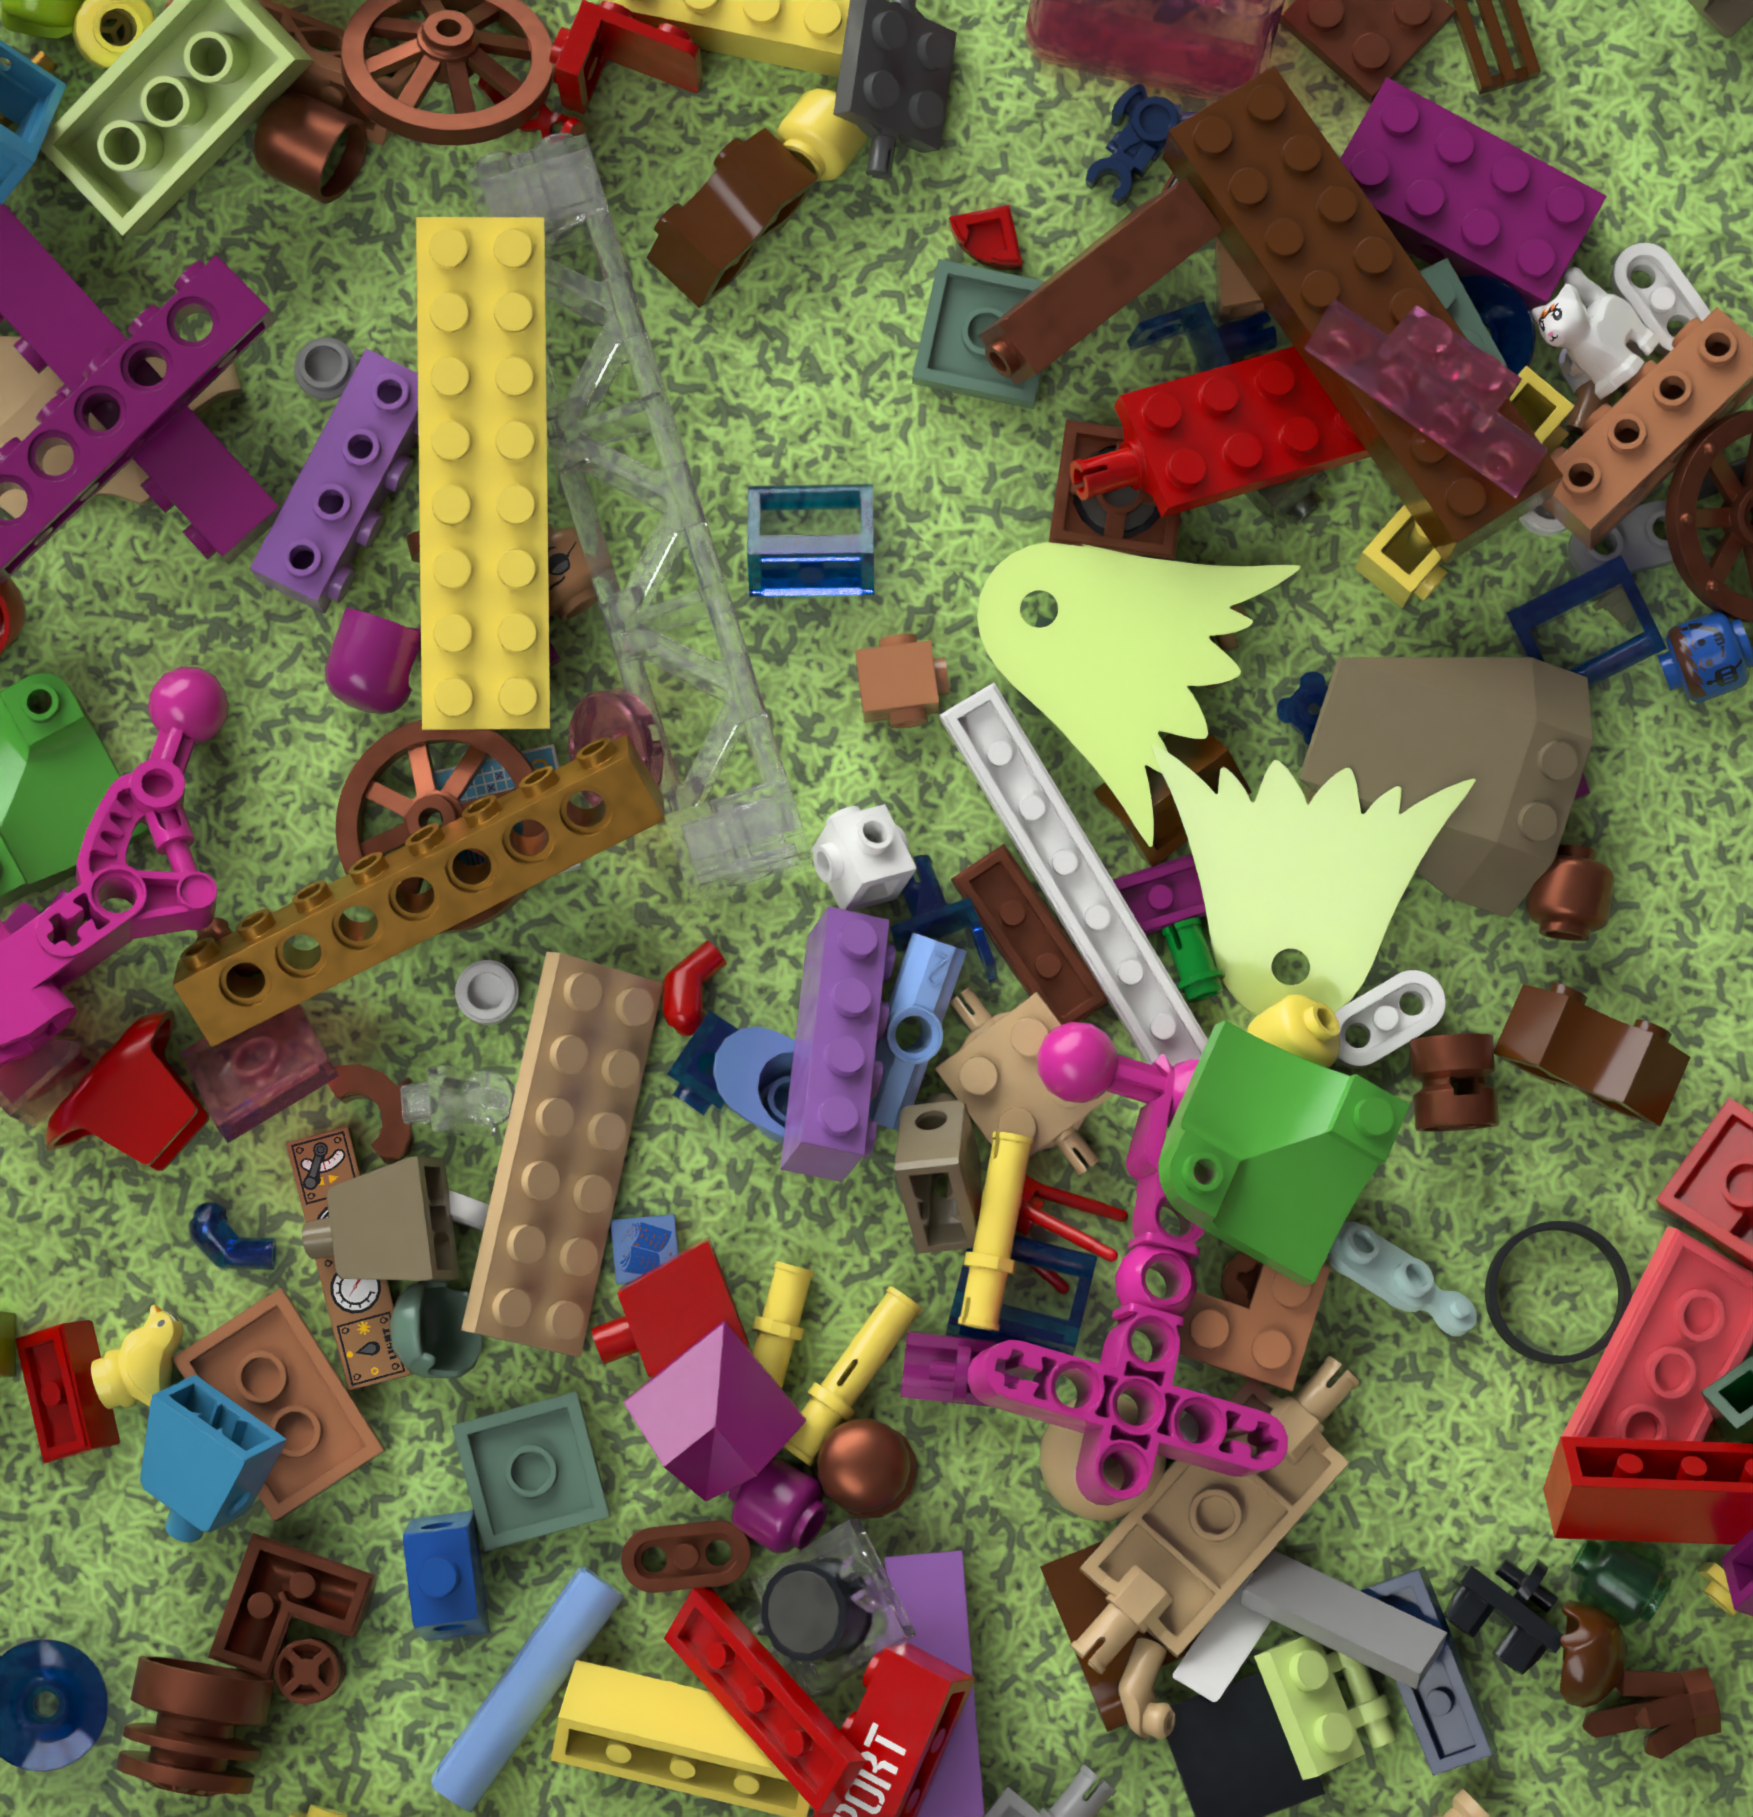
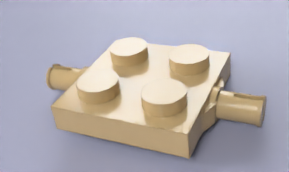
[934,986,1114,1176]

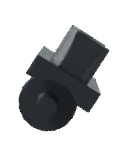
[1444,1558,1563,1675]

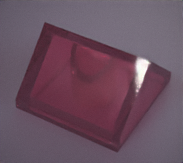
[0,1040,103,1128]

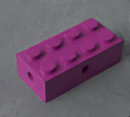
[1340,77,1607,322]

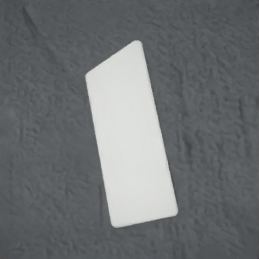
[1173,1573,1272,1702]

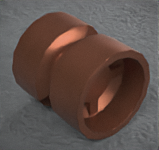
[1409,1033,1499,1132]

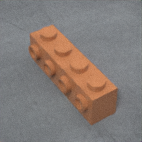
[1541,307,1753,550]

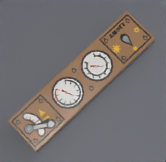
[286,1126,413,1391]

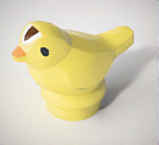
[91,1305,184,1409]

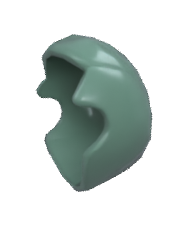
[389,1281,483,1378]

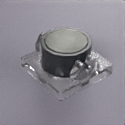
[751,1519,916,1698]

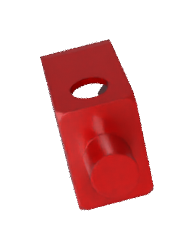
[591,1237,752,1378]

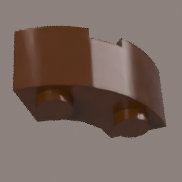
[647,128,818,308]
[1494,983,1691,1127]

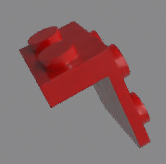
[549,0,703,115]

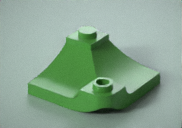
[0,673,151,910]
[1158,1020,1410,1287]

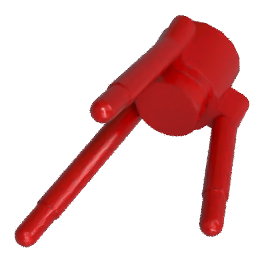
[1012,1175,1128,1294]

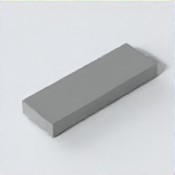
[1240,1550,1447,1689]

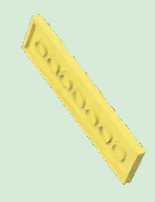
[416,217,550,730]

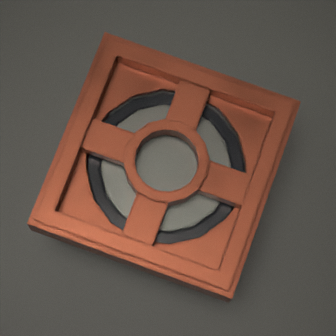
[1049,420,1181,561]

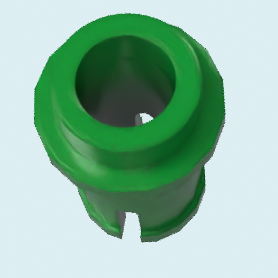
[1162,918,1225,1003]

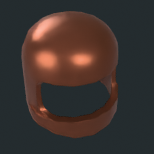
[253,94,367,204]
[817,1418,917,1519]

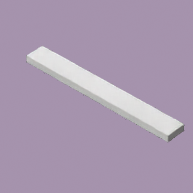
[939,683,1208,1066]

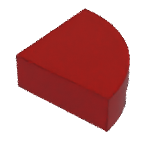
[949,205,1022,270]

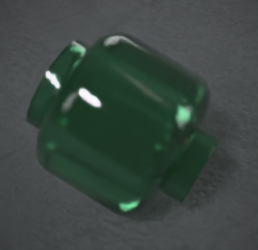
[1569,1540,1672,1627]

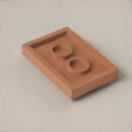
[172,1288,387,1522]

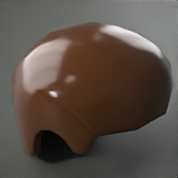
[1560,1599,1627,1708]

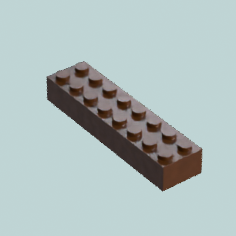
[1163,65,1563,564]

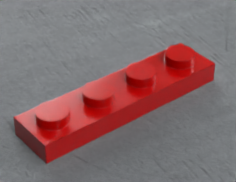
[664,1587,866,1814]

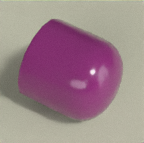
[325,608,421,714]

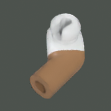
[1558,348,1613,436]

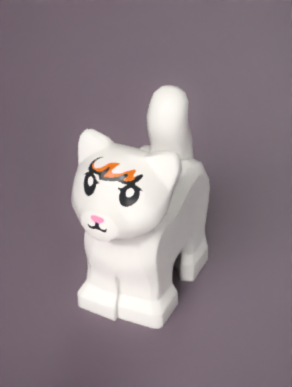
[1532,267,1660,400]

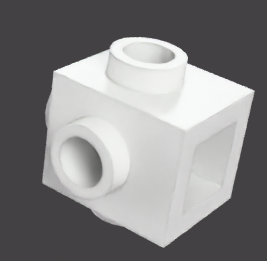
[811,804,917,911]

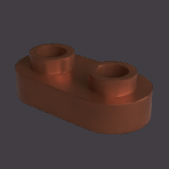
[621,1520,751,1593]

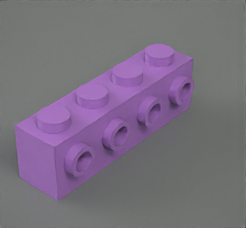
[250,348,418,614]
[780,906,895,1182]

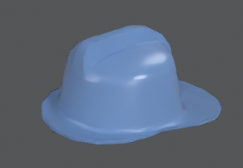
[713,1026,795,1144]

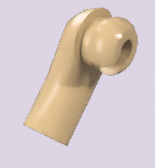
[1118,1638,1175,1739]

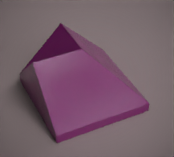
[623,1319,806,1502]

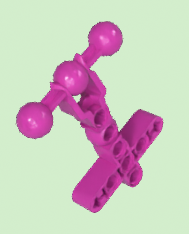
[967,1022,1288,1506]

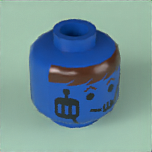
[1657,611,1753,703]

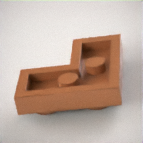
[1177,1264,1331,1392]

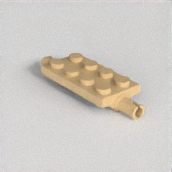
[1070,1356,1359,1675]

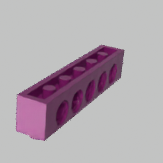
[0,255,276,584]

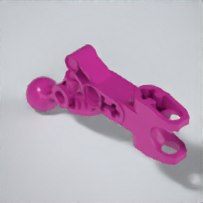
[0,666,229,1067]

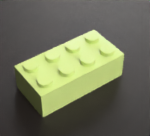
[40,0,314,236]

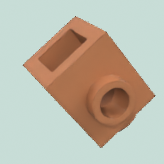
[855,634,950,728]

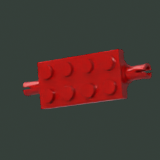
[1070,346,1371,518]

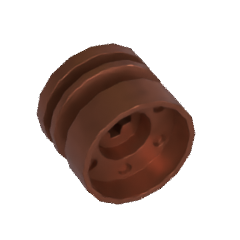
[116,1656,275,1797]

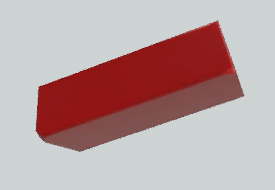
[15,1320,120,1464]

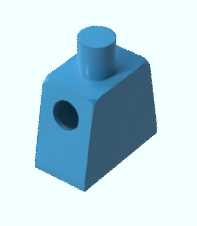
[140,1375,286,1542]

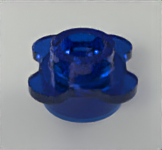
[1276,672,1328,745]

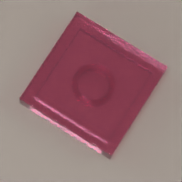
[181,1003,339,1143]

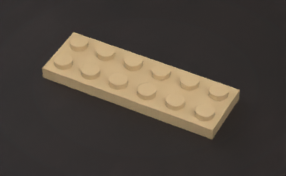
[461,952,663,1357]

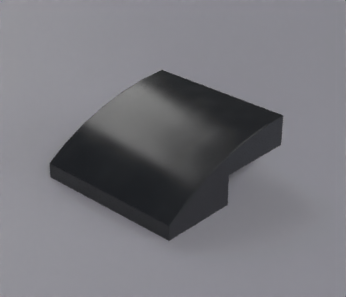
[1166,1672,1325,1817]

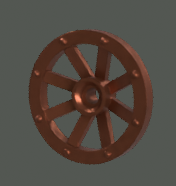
[341,0,553,146]
[1665,409,1753,623]
[335,720,546,933]

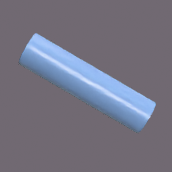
[431,1566,624,1812]

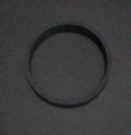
[1485,1221,1631,1364]

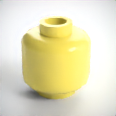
[72,0,155,70]
[776,88,868,182]
[1247,994,1340,1068]

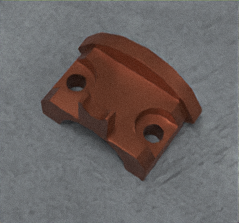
[327,1064,424,1165]

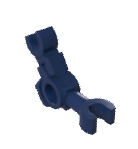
[1085,84,1197,207]

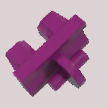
[900,1331,1019,1407]

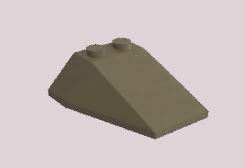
[1298,657,1593,918]

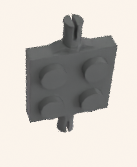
[833,0,957,179]

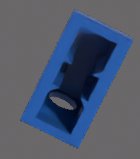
[403,1510,490,1642]

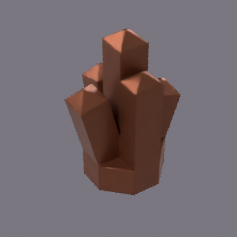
[1582,1667,1721,1759]

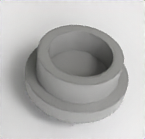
[294,337,357,400]

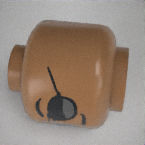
[548,524,606,621]

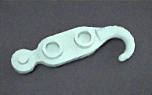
[1328,1222,1477,1336]

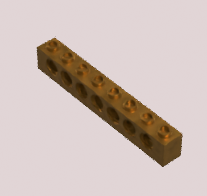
[173,733,665,1047]

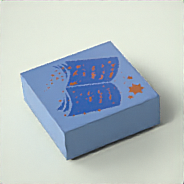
[611,1214,678,1285]

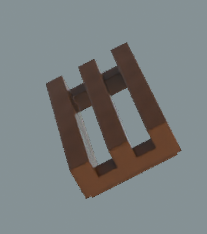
[1448,0,1541,95]

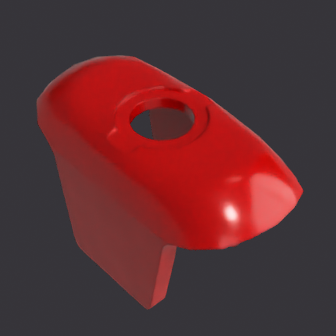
[45,1011,209,1171]

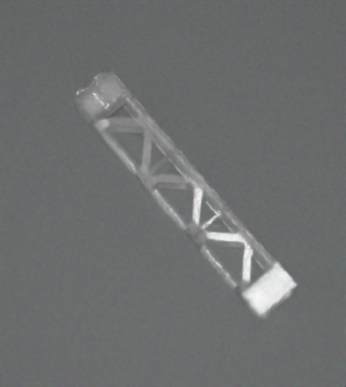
[464,133,813,906]

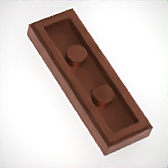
[951,844,1109,1025]

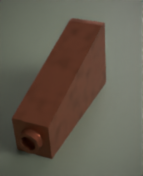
[978,178,1224,386]

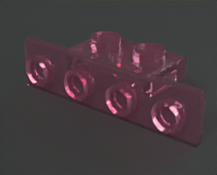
[1304,299,1549,498]

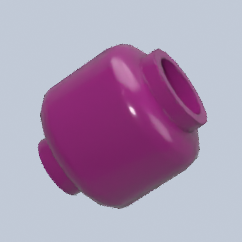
[728,1457,828,1554]

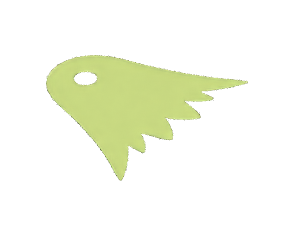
[977,542,1301,847]
[1151,744,1476,1016]

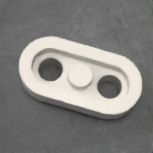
[1610,243,1710,357]
[1335,970,1446,1068]

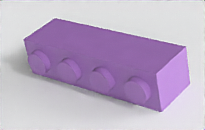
[872,1550,984,1817]

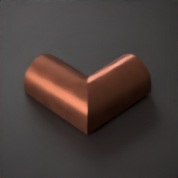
[208,1533,377,1679]

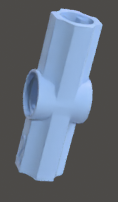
[868,932,967,1131]

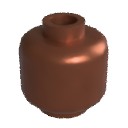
[1526,845,1614,942]

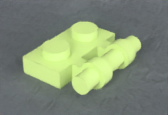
[1254,1635,1397,1780]

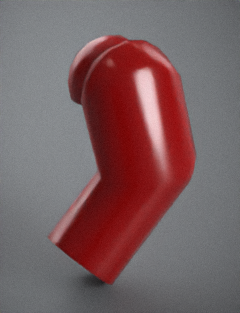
[662,940,727,1036]

